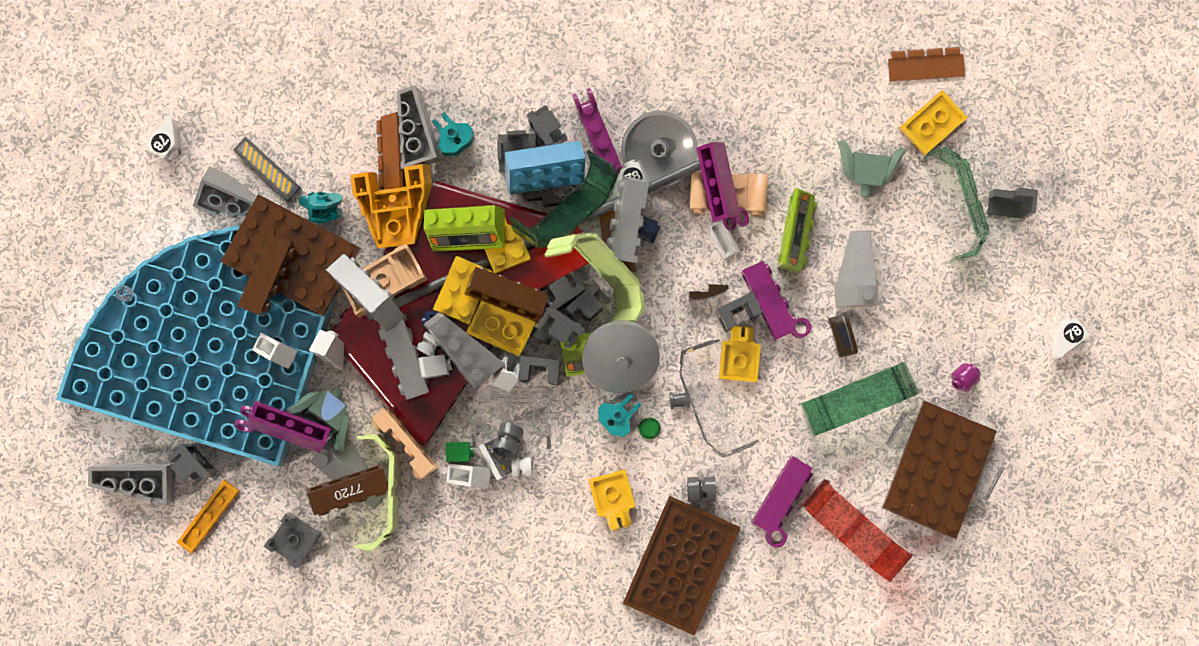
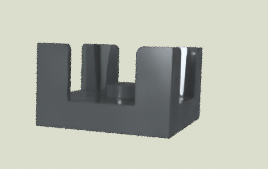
[715,292,763,332]
[518,356,561,385]
[263,513,322,568]

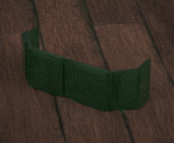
[920,147,989,262]
[509,150,617,248]
[800,361,919,436]

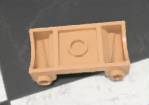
[689,171,768,217]
[342,244,427,318]
[372,408,439,479]

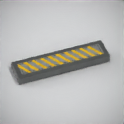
[233,136,301,201]

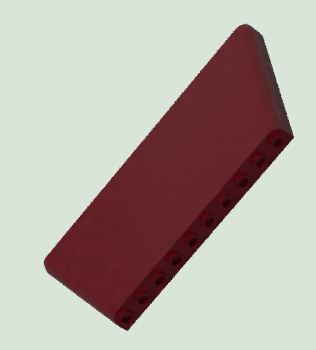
[331,181,567,447]

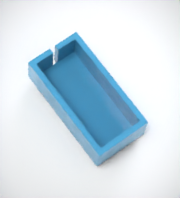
[505,141,586,195]

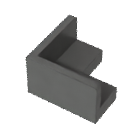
[987,187,1038,219]

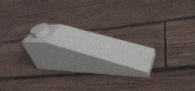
[192,166,257,218]
[835,230,878,308]
[310,438,385,509]

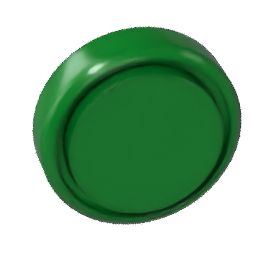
[638,417,661,440]

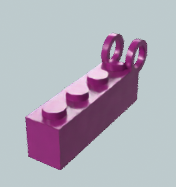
[572,88,622,179]
[696,142,749,231]
[741,261,812,341]
[234,401,331,453]
[751,456,813,548]

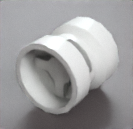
[416,332,439,356]
[512,457,532,477]

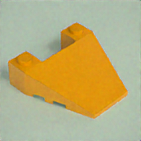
[350,164,432,249]

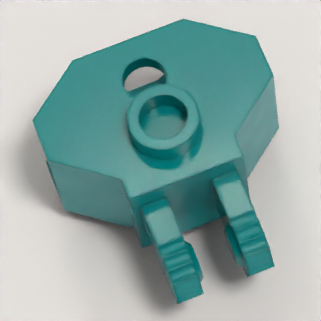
[431,112,474,156]
[299,191,343,223]
[598,393,642,437]

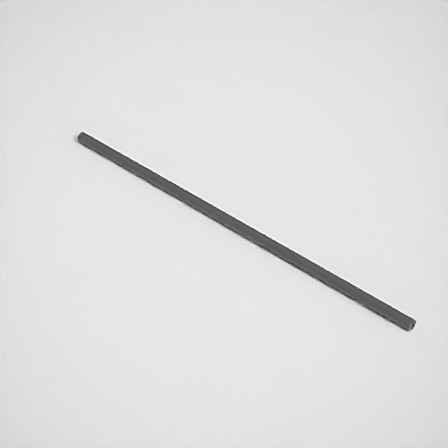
[366,160,701,321]

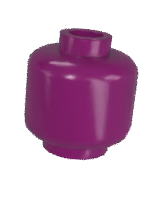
[951,363,981,392]

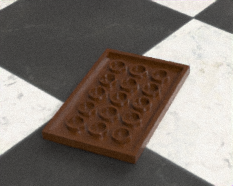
[221,194,361,316]
[882,401,997,539]
[623,496,741,636]

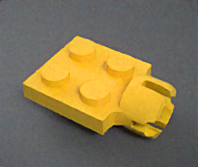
[485,219,531,275]
[718,325,761,383]
[588,469,636,531]

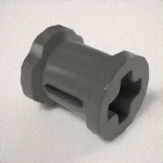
[669,391,690,409]

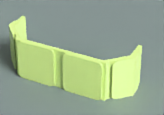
[545,233,645,322]
[354,434,399,550]

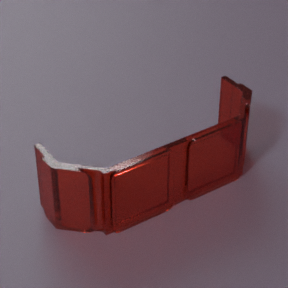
[801,479,913,582]

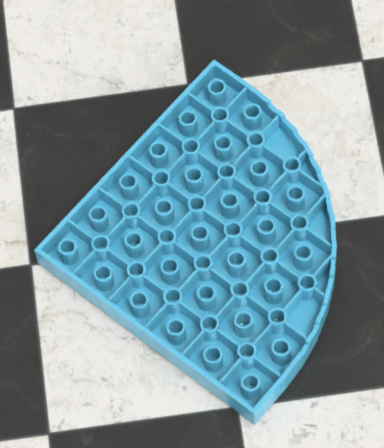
[56,226,339,467]

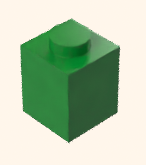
[446,442,474,462]

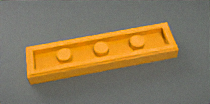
[177,480,240,554]

